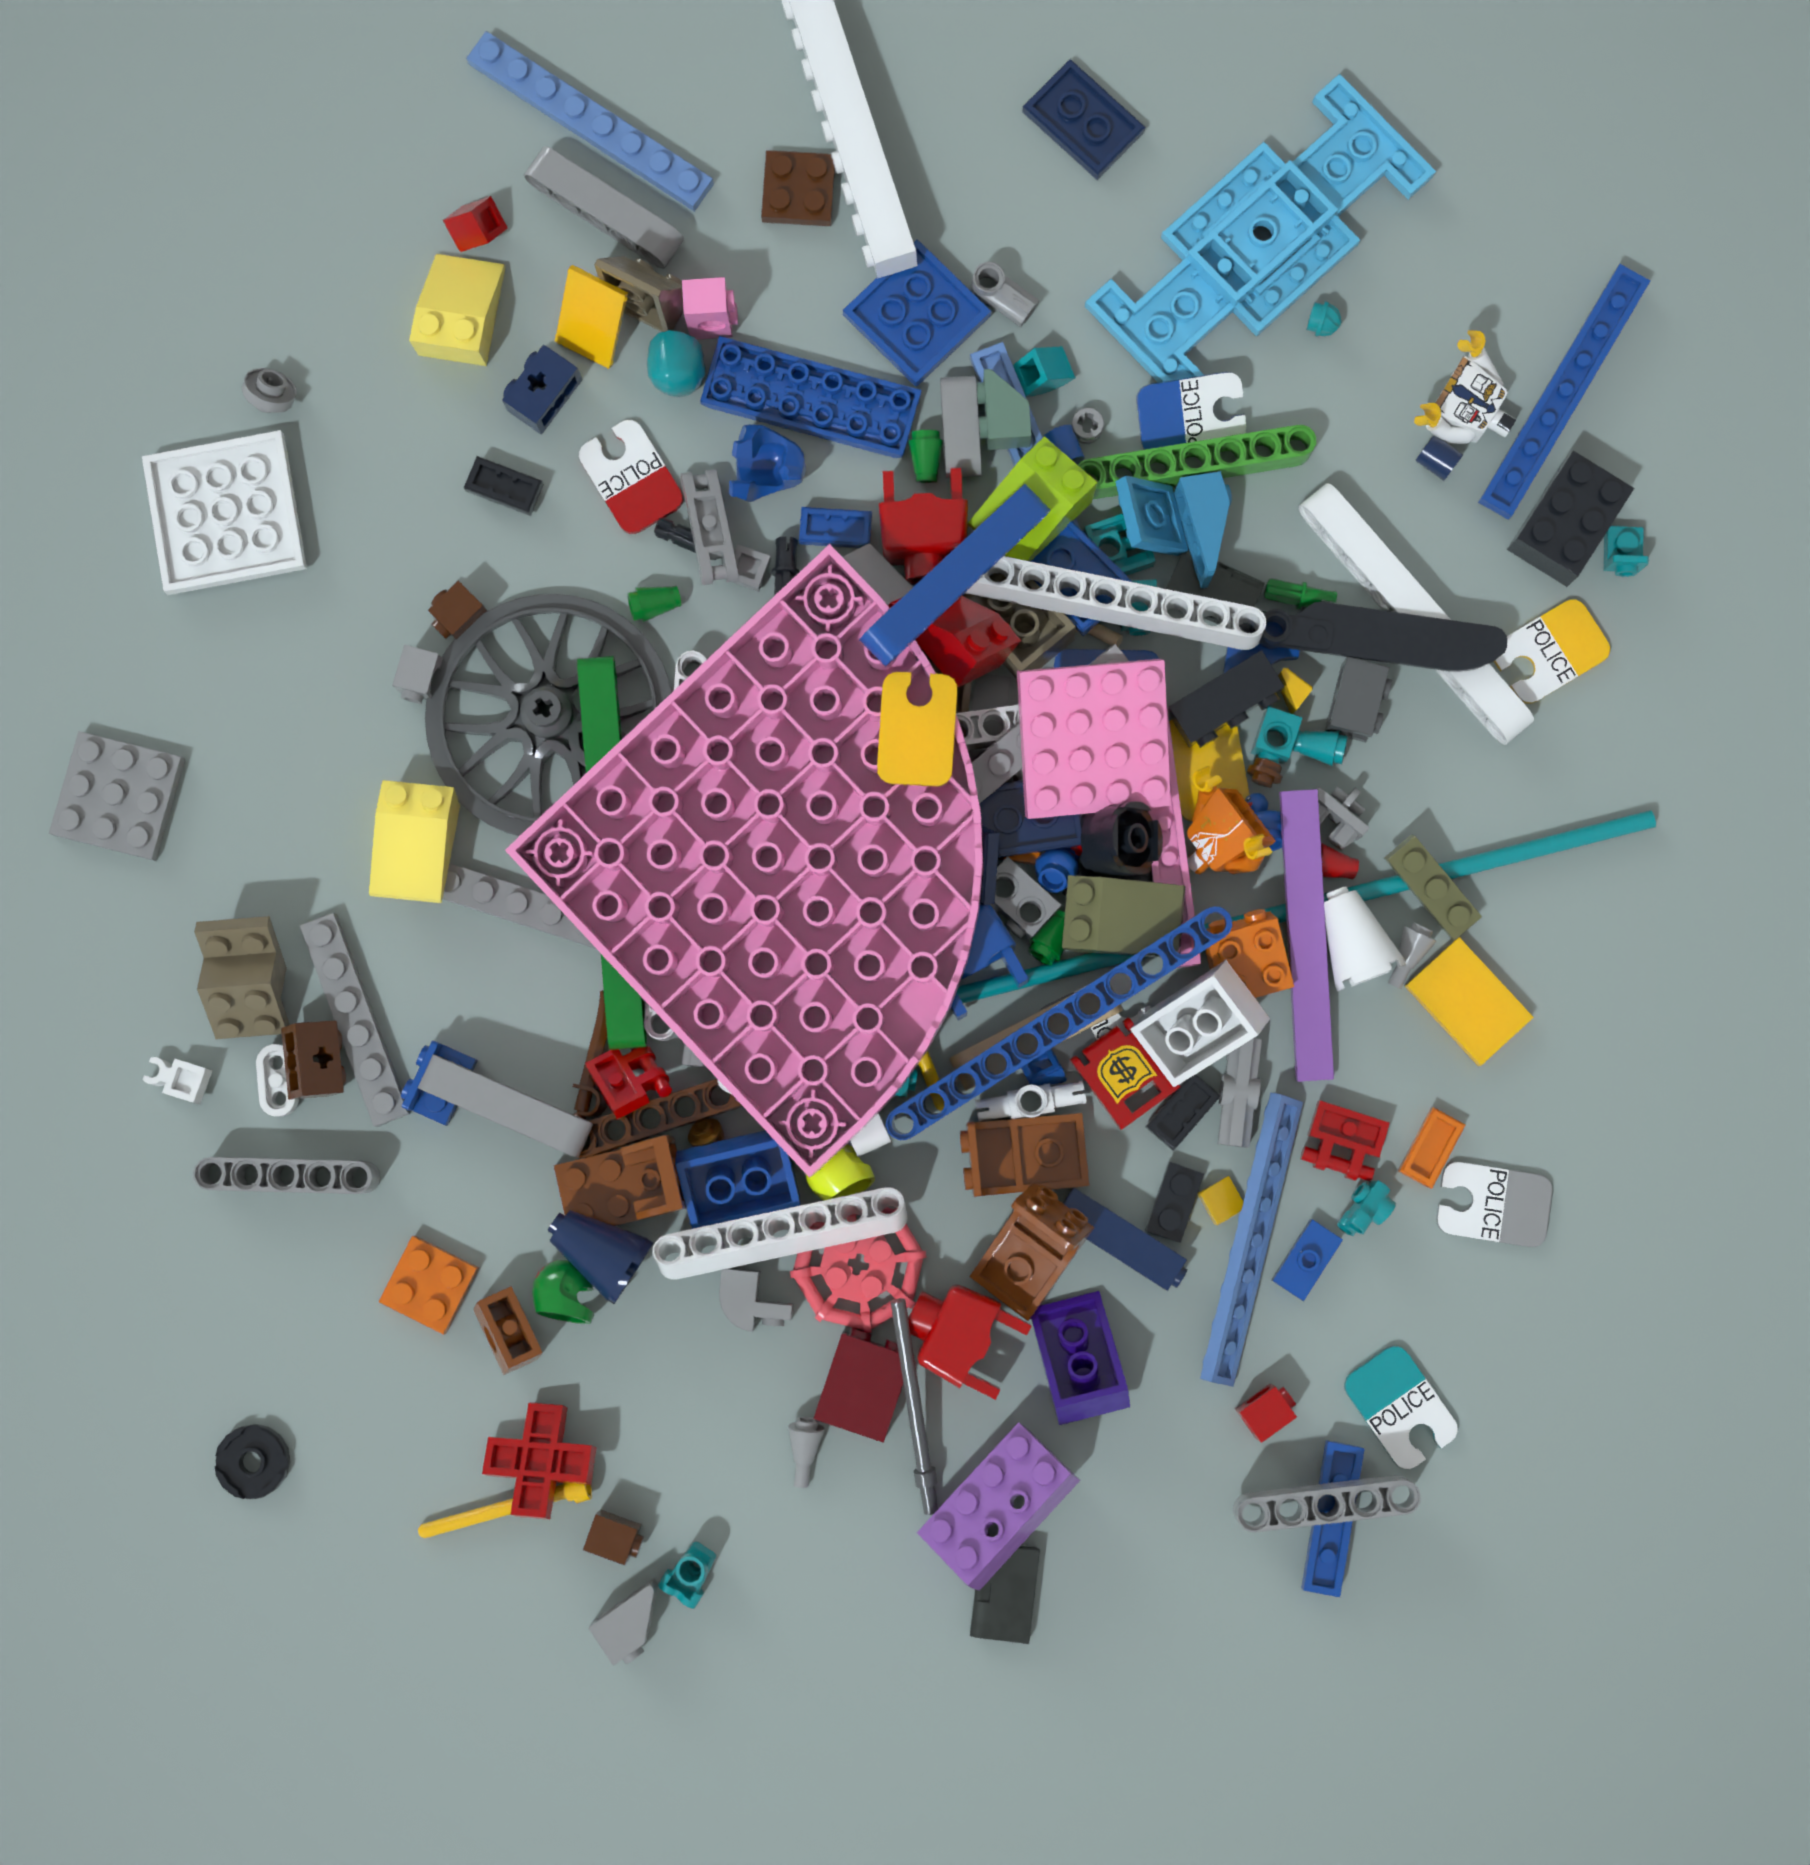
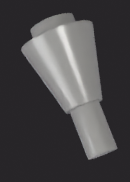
[1388,923,1437,989]
[788,1417,825,1488]

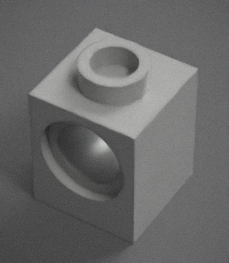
[392,644,443,704]

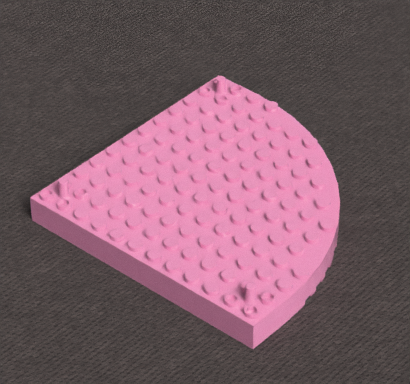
[505,544,983,1177]

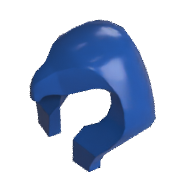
[729,424,806,502]

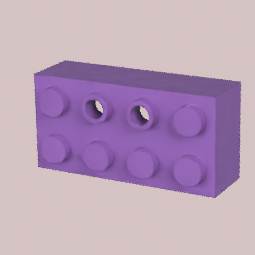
[917,1422,1080,1591]

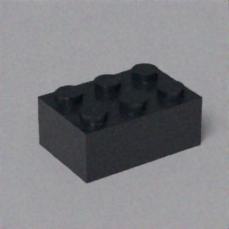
[1507,450,1635,587]

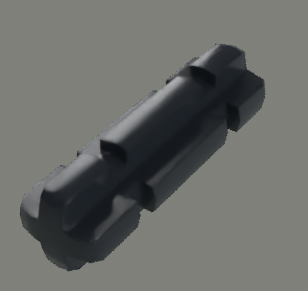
[654,517,717,560]

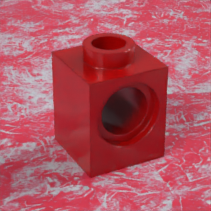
[1235,1383,1297,1443]

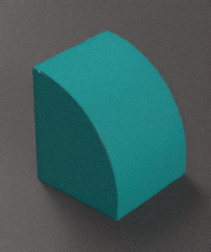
[1013,346,1076,397]

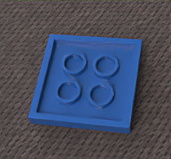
[842,239,991,387]

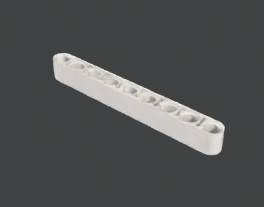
[1298,483,1534,745]
[965,556,1266,650]

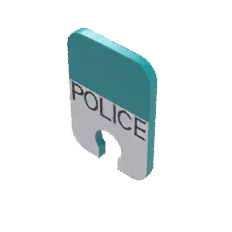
[1344,1346,1458,1469]

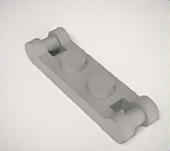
[680,469,738,585]

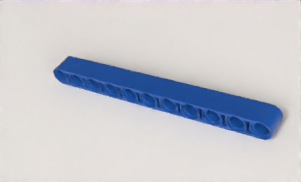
[886,907,1232,1140]

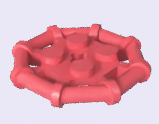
[790,1207,927,1333]

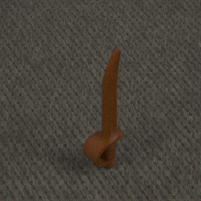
[572,990,607,1120]

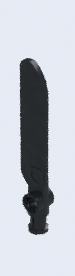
[1219,602,1507,672]

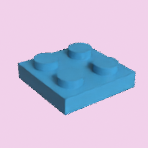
[1115,475,1188,556]

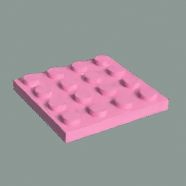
[1017,659,1171,819]

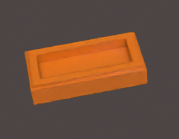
[1398,1107,1466,1189]

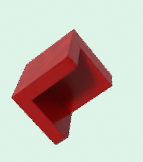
[443,196,508,252]

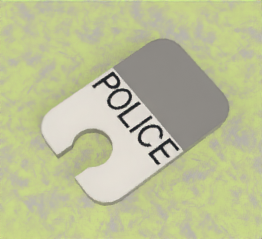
[1436,1162,1552,1247]

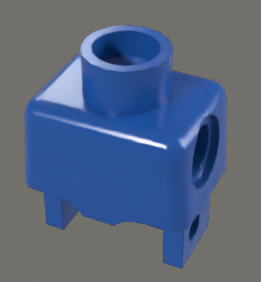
[951,904,1029,1021]

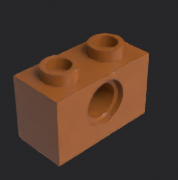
[473,1286,543,1375]

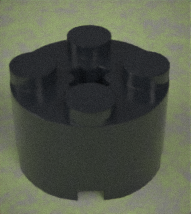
[1081,801,1163,878]

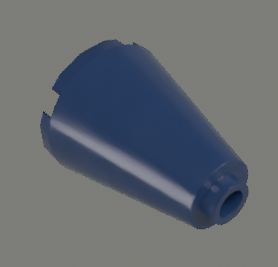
[547,1210,654,1304]

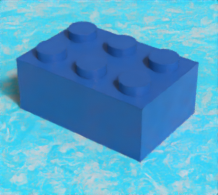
[675,1130,801,1229]

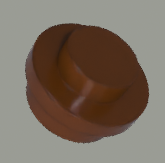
[1247,758,1283,788]

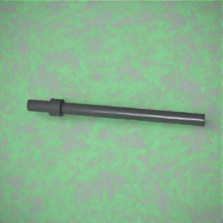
[891,1298,938,1515]

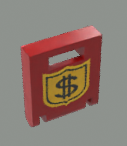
[1069,1017,1180,1130]

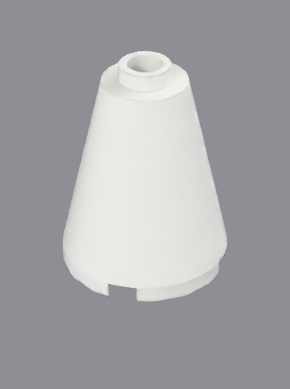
[1324,886,1406,991]

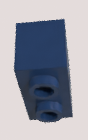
[502,344,583,435]

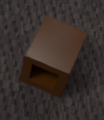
[583,1509,644,1566]

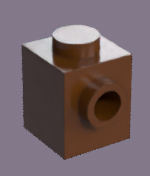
[428,581,487,640]

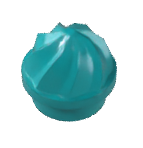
[1306,301,1342,337]

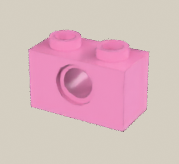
[682,277,738,340]

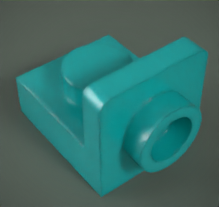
[1603,526,1649,577]

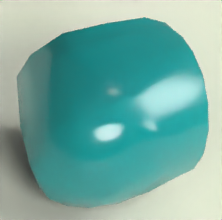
[647,330,706,397]

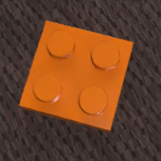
[379,1236,479,1335]

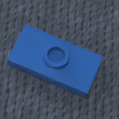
[799,507,872,548]
[1271,1219,1343,1301]

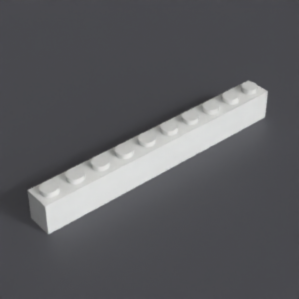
[781,0,918,278]

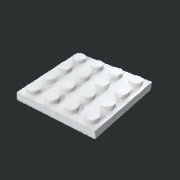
[142,430,307,595]

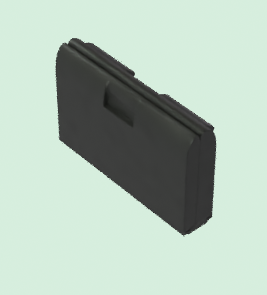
[1166,548,1265,625]
[970,1546,1040,1644]

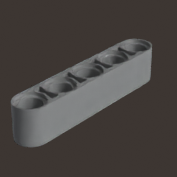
[524,146,684,268]
[418,1054,593,1158]
[193,1157,381,1194]
[1233,1475,1421,1532]

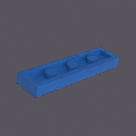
[1301,1440,1365,1597]

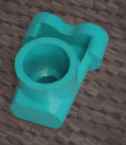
[1337,1180,1396,1236]
[658,1541,716,1609]

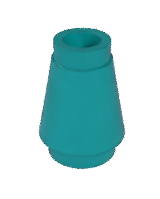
[1293,731,1348,766]

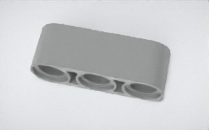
[940,376,981,478]

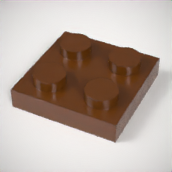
[761,150,835,227]

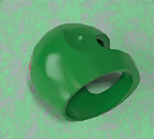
[532,1260,595,1324]

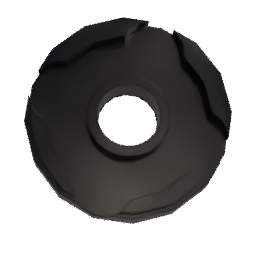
[214,1424,290,1499]

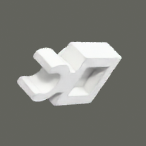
[143,1057,212,1105]

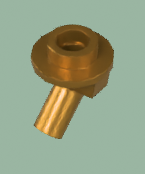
[688,1118,724,1147]

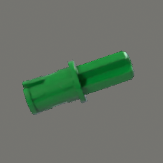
[1264,578,1337,610]

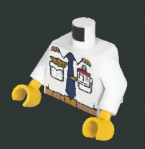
[1414,330,1517,444]

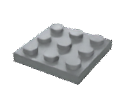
[49,731,185,861]

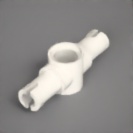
[975,1080,1086,1122]

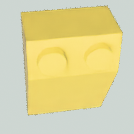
[409,254,505,366]
[369,780,460,903]

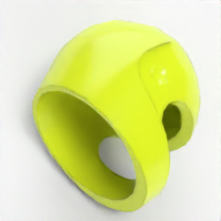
[805,1144,875,1201]

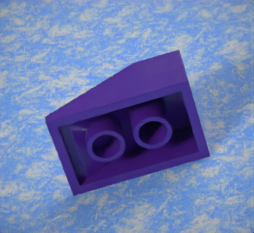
[1031,1291,1130,1425]

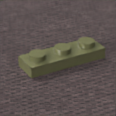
[1384,834,1482,941]

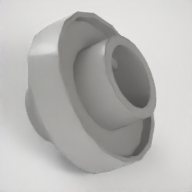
[242,368,297,413]

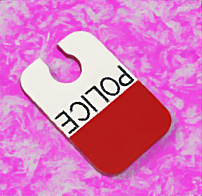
[579,420,683,534]

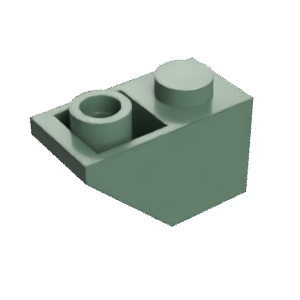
[977,369,1031,450]

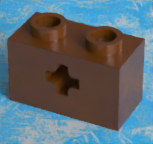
[281,1020,346,1100]

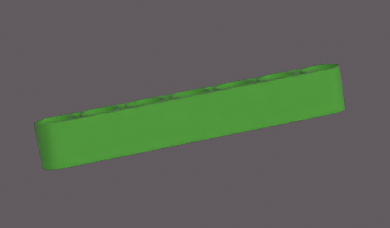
[1078,425,1316,500]

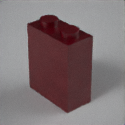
[813,1328,903,1443]

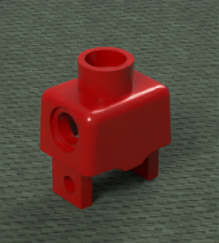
[878,468,968,586]
[908,1284,1032,1400]

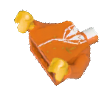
[1187,766,1275,875]

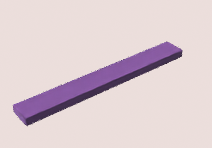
[1279,789,1334,1082]

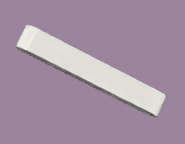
[653,1187,907,1279]

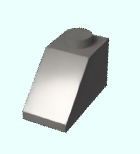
[588,1578,658,1666]

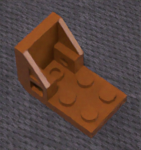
[554,1135,687,1226]

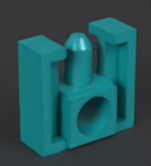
[1084,514,1156,576]

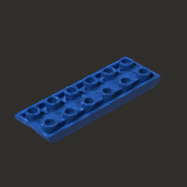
[700,336,922,458]

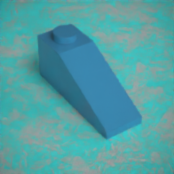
[1174,471,1232,589]

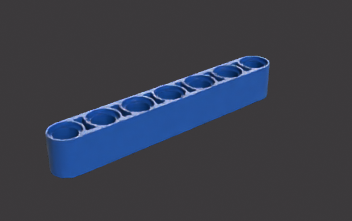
[859,484,1051,667]

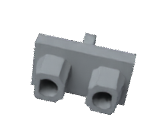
[1317,786,1370,850]

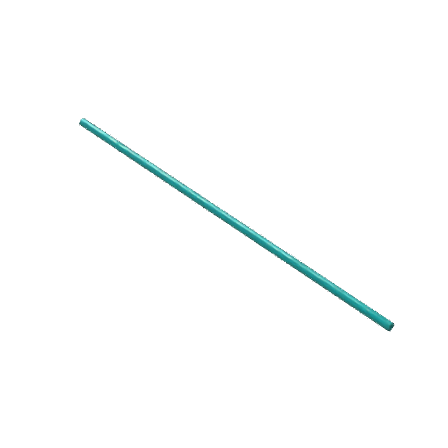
[957,810,1656,1004]

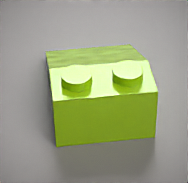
[968,436,1098,561]

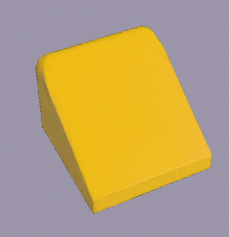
[1278,667,1313,714]
[1197,1176,1243,1226]

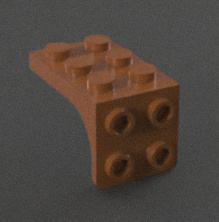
[960,1113,1090,1197]
[969,1183,1095,1321]

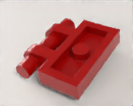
[585,1046,672,1119]
[1300,1100,1390,1182]

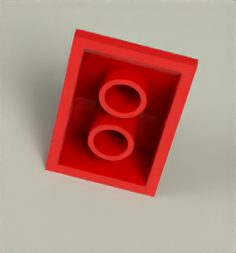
[888,596,1021,688]

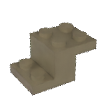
[194,916,290,1039]

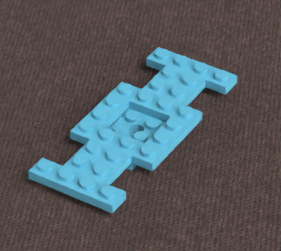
[1085,73,1436,383]

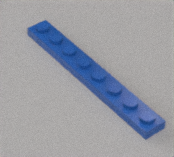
[1478,264,1650,520]

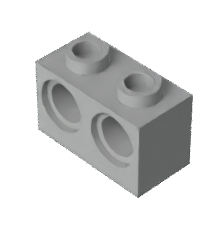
[991,856,1061,940]

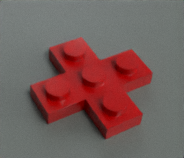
[482,1403,597,1520]

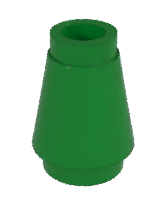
[908,430,944,483]
[627,586,682,622]
[1028,910,1065,966]

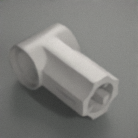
[971,262,1039,328]

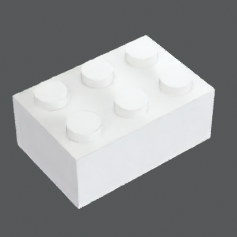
[1130,960,1270,1087]

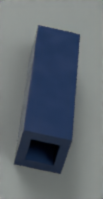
[1063,1187,1188,1291]

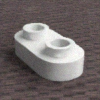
[256,1044,299,1117]

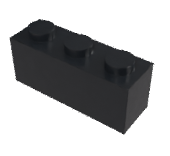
[1168,650,1284,748]

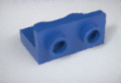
[401,1041,478,1126]

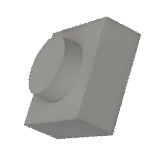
[733,544,772,592]

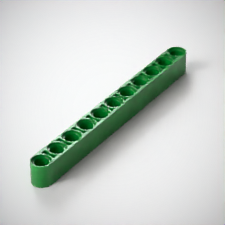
[577,656,647,1050]

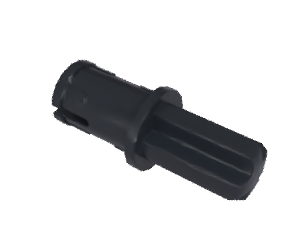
[771,536,800,596]

